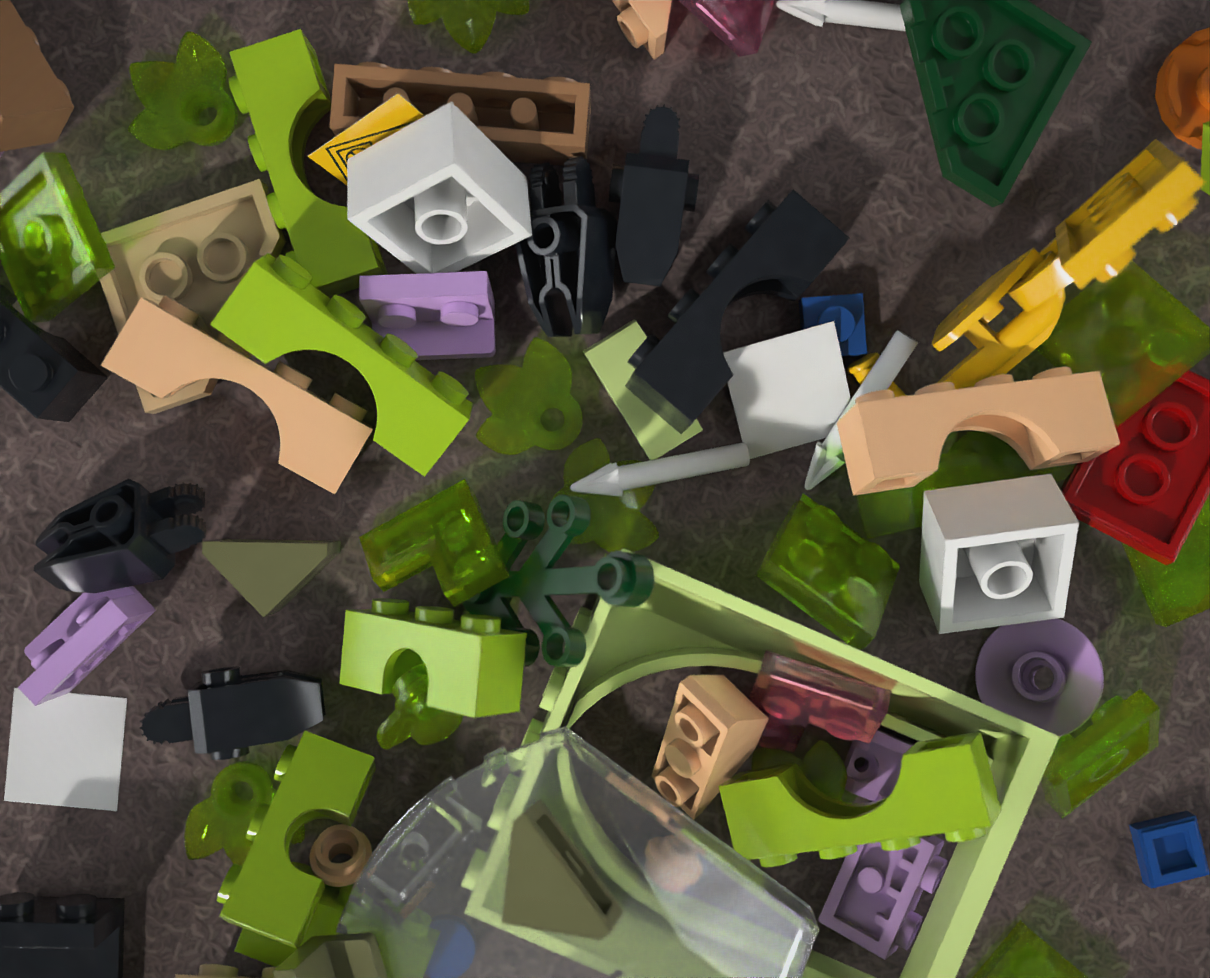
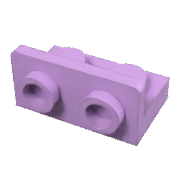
[359,271,495,360]
[18,586,156,706]
[818,835,948,960]

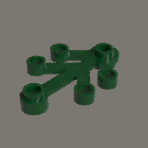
[459,494,655,667]

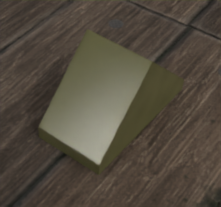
[202,539,340,617]
[501,799,623,940]

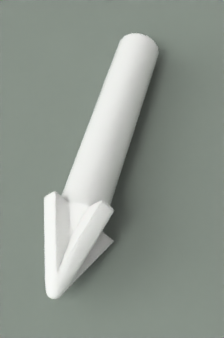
[776,0,906,31]
[805,330,918,490]
[570,442,750,496]

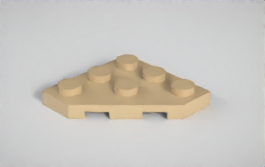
[86,179,286,414]

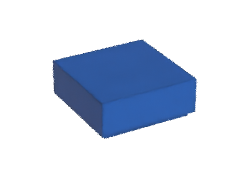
[1129,811,1210,889]

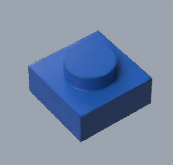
[799,293,867,358]

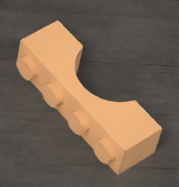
[101,295,373,494]
[837,367,1120,495]

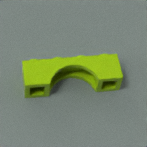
[228,29,388,297]
[210,253,473,477]
[719,731,1002,867]

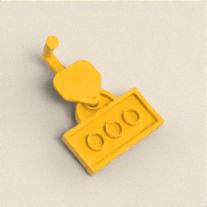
[846,139,1205,397]

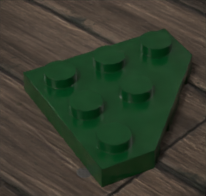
[900,0,1092,208]

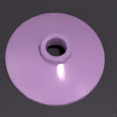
[975,618,1104,737]

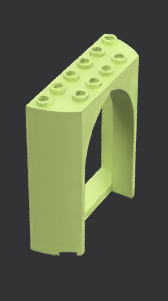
[462,548,1060,978]

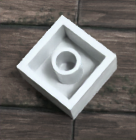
[347,102,532,274]
[919,474,1079,634]

